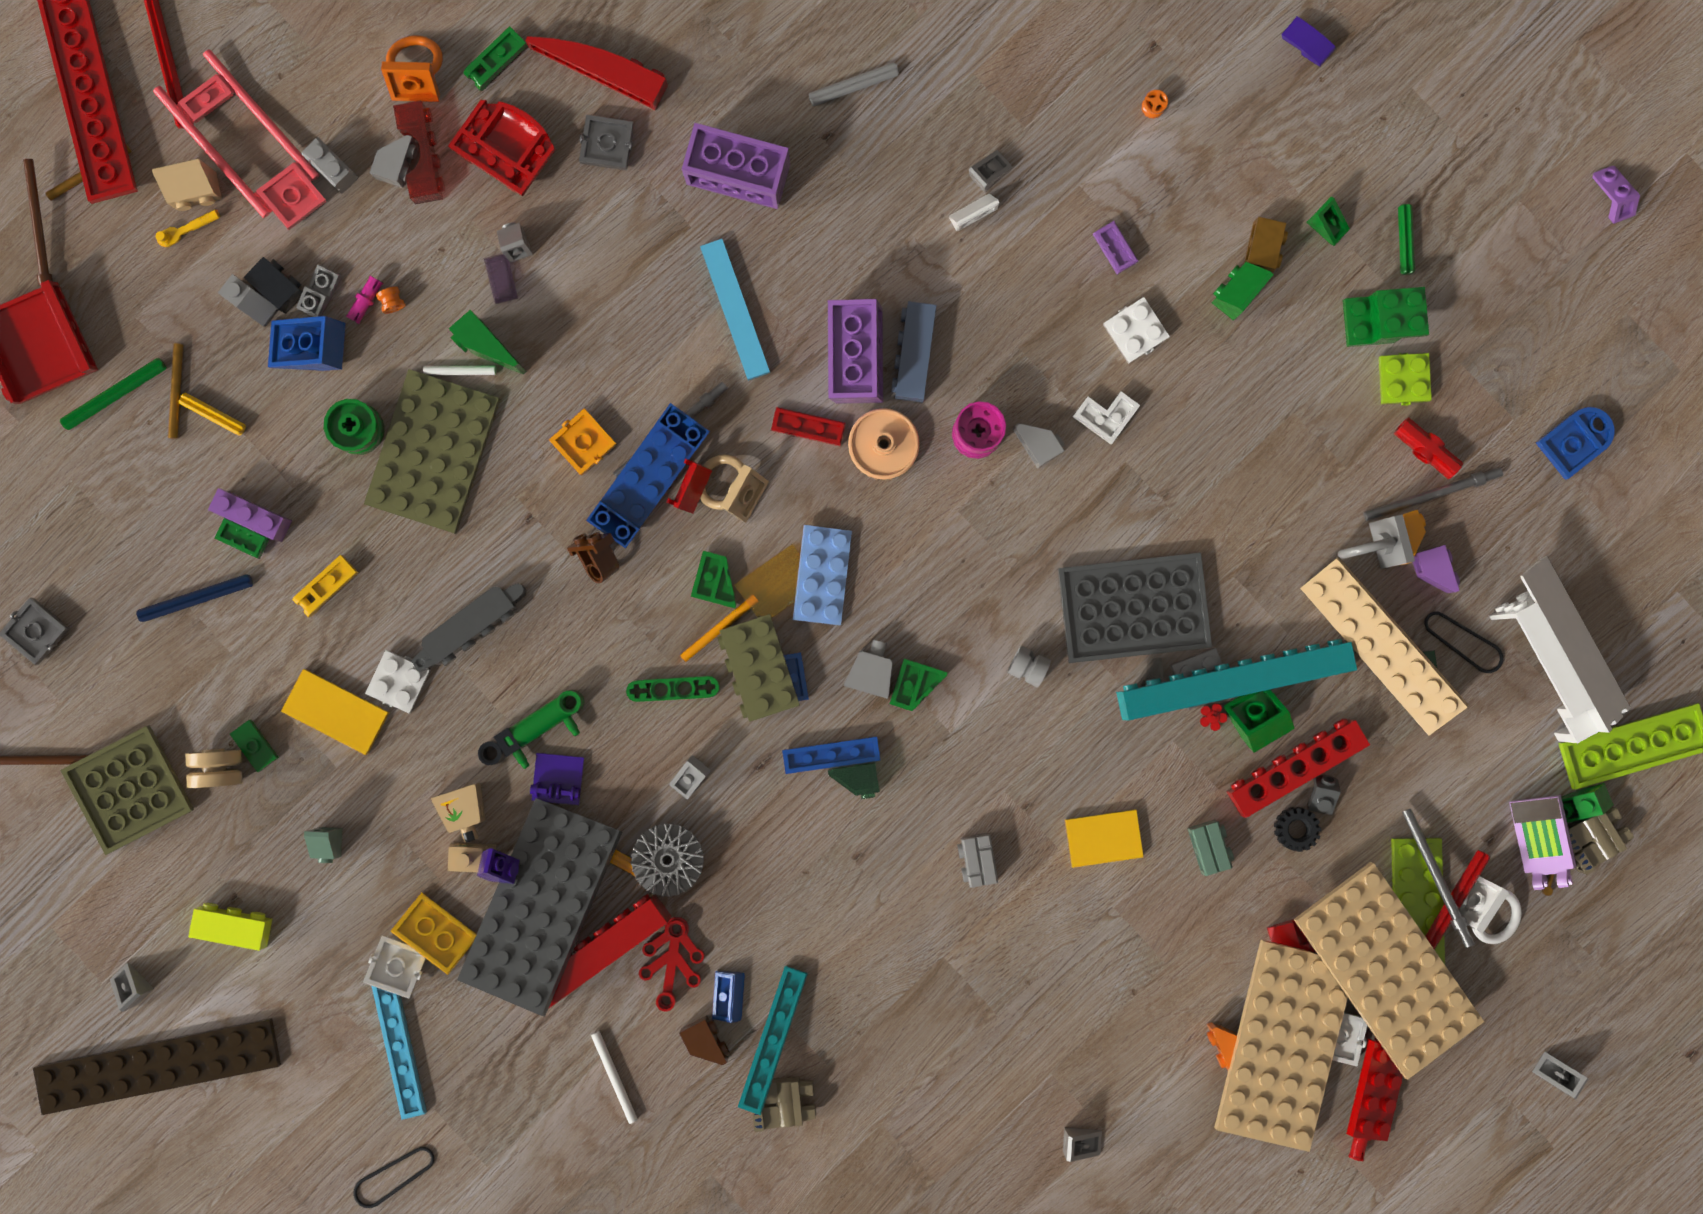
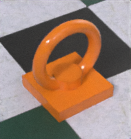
[381,35,443,102]

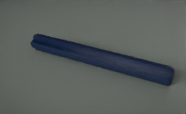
[136,574,253,622]

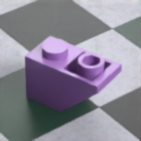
[1413,545,1460,593]

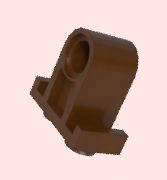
[567,532,620,584]

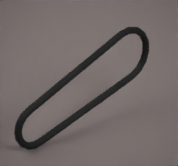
[1424,611,1503,673]
[353,1147,434,1208]

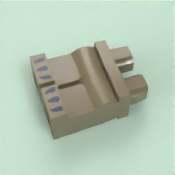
[1567,807,1634,875]
[753,1076,816,1132]

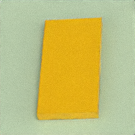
[281,669,390,755]

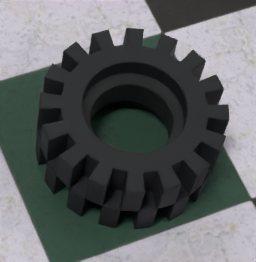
[1274,807,1322,852]

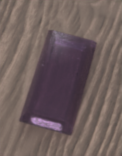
[484,254,518,304]

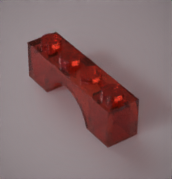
[393,100,445,205]

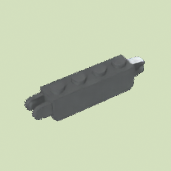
[411,583,527,672]

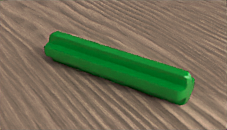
[1398,204,1415,275]

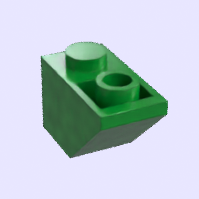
[1561,783,1614,822]

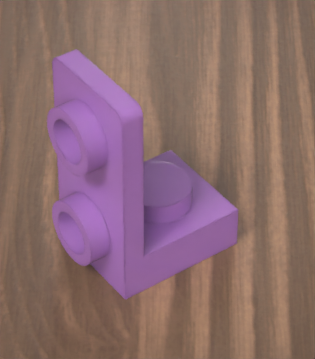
[1592,166,1640,224]

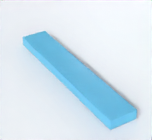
[700,239,770,381]
[372,986,427,1120]

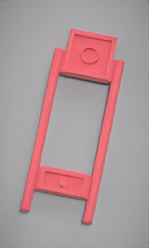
[153,49,326,230]

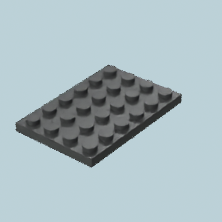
[1058,553,1212,663]

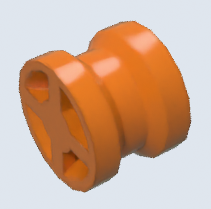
[1142,90,1168,119]
[376,286,406,314]

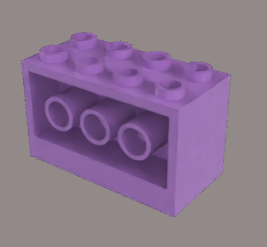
[682,123,790,209]
[828,299,883,404]

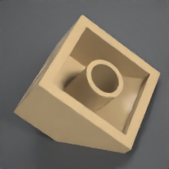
[152,159,222,211]

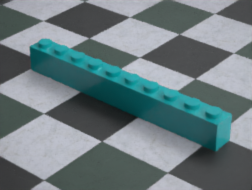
[1116,639,1357,721]

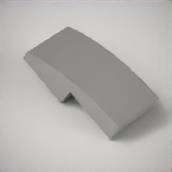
[296,265,342,317]

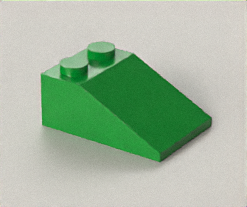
[448,310,527,374]

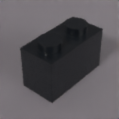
[244,257,303,314]

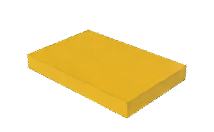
[1064,809,1143,868]
[390,892,477,975]

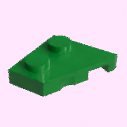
[691,551,736,609]

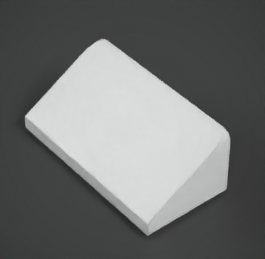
[949,194,999,231]

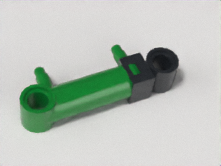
[478,690,584,769]

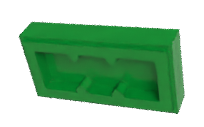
[214,518,270,559]
[230,720,279,772]

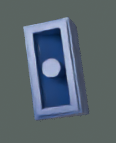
[712,971,745,1023]

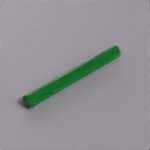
[60,358,167,430]

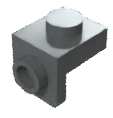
[1308,775,1341,815]

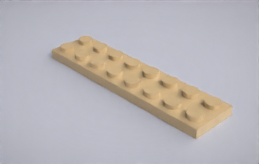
[1300,557,1469,735]

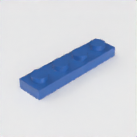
[782,736,881,774]

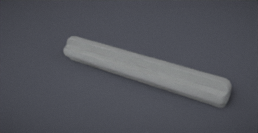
[809,62,899,106]

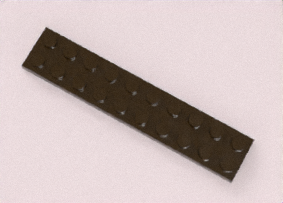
[33,1018,281,1115]

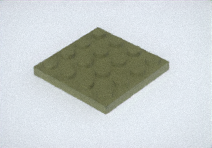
[60,725,194,855]

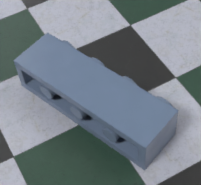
[891,301,936,403]

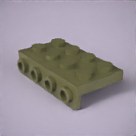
[717,614,800,722]

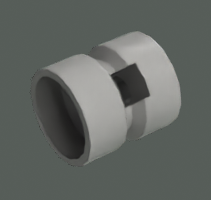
[1007,646,1051,688]

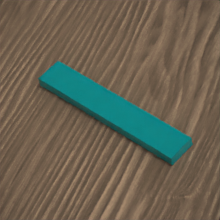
[738,966,808,1115]

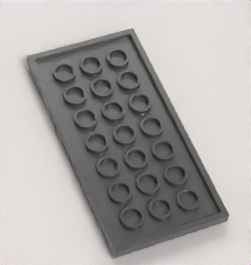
[457,798,623,1017]

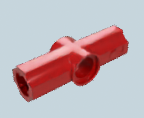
[1393,417,1464,479]

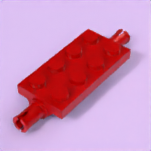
[1346,1037,1403,1162]

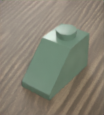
[304,827,342,863]

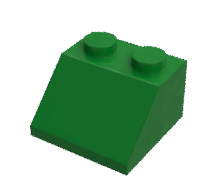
[1211,262,1274,320]
[1223,690,1295,753]

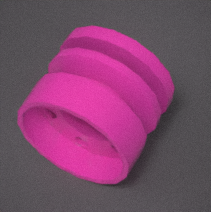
[952,401,1006,459]

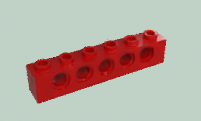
[1226,718,1370,818]

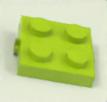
[1379,353,1432,406]

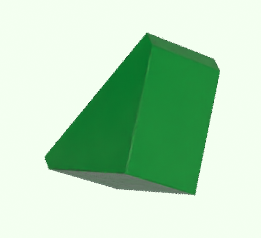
[1306,197,1350,246]

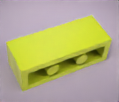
[188,903,273,951]

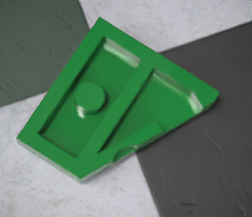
[889,659,948,711]

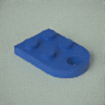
[1535,407,1615,480]

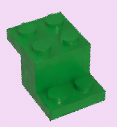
[1342,287,1429,347]

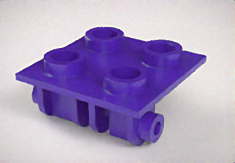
[530,753,584,805]

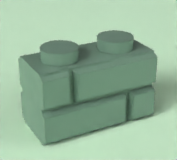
[1187,820,1234,876]

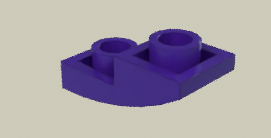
[1281,16,1336,67]

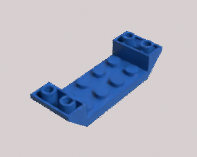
[586,403,710,549]

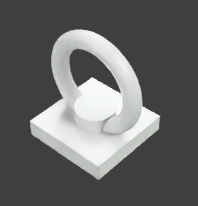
[1459,876,1522,944]

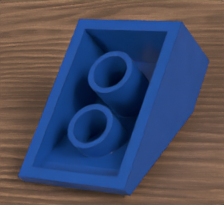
[268,316,346,371]

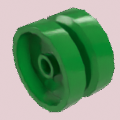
[323,399,385,455]

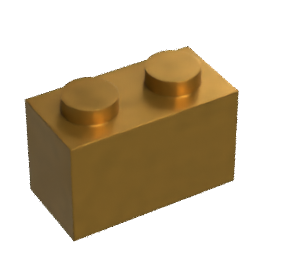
[1244,217,1288,272]

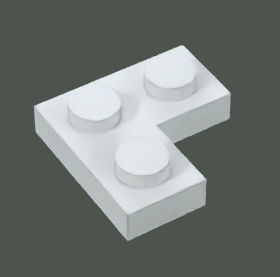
[1073,392,1140,444]

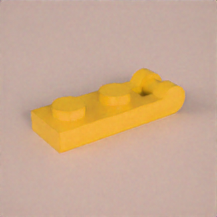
[292,555,359,618]

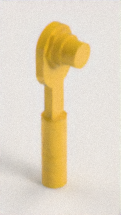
[155,209,221,247]

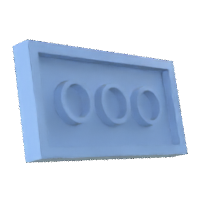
[793,525,852,625]

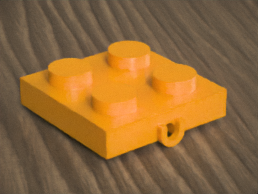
[549,408,617,476]

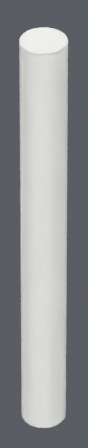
[591,1031,638,1124]

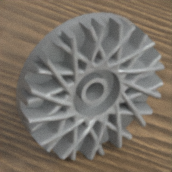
[631,824,704,897]

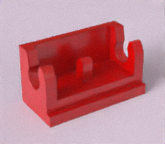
[666,459,712,514]

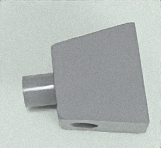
[844,640,892,699]

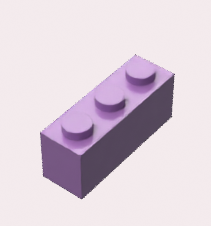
[208,488,292,542]

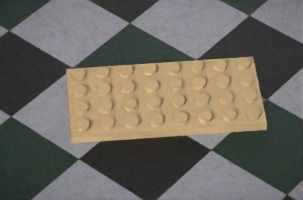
[1294,862,1484,1080]
[1214,939,1348,1152]

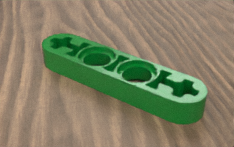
[626,676,720,702]

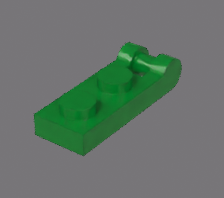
[463,26,528,91]

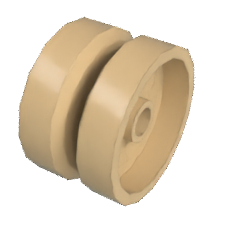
[185,748,243,788]

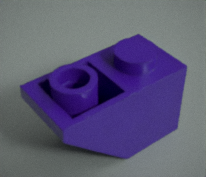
[477,848,520,884]

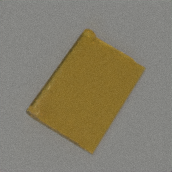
[734,544,800,618]

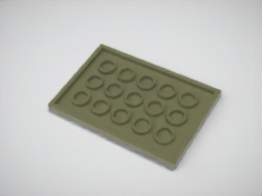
[364,369,501,534]

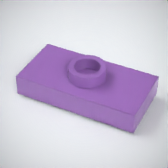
[1093,221,1138,275]

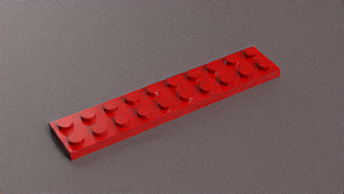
[37,0,138,204]

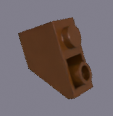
[679,1015,730,1065]

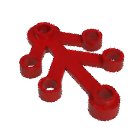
[639,917,705,1012]

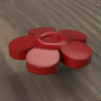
[1200,703,1227,731]

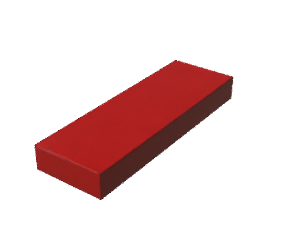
[771,407,846,446]

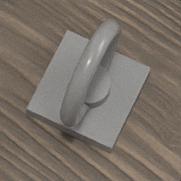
[1338,514,1415,569]

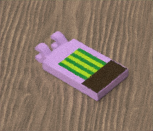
[1510,795,1576,890]

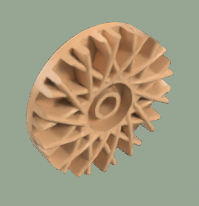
[848,408,919,480]

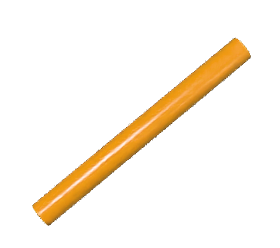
[680,595,759,662]

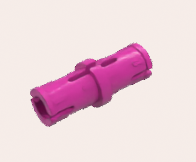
[346,276,384,324]

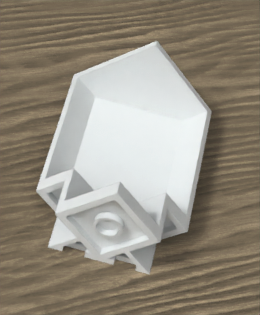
[1489,556,1631,743]

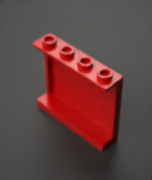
[0,280,98,404]

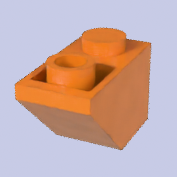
[1207,1022,1237,1070]

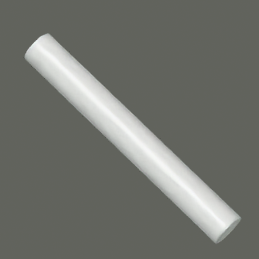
[423,366,496,375]

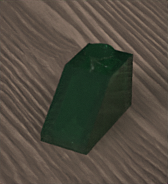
[828,762,880,799]

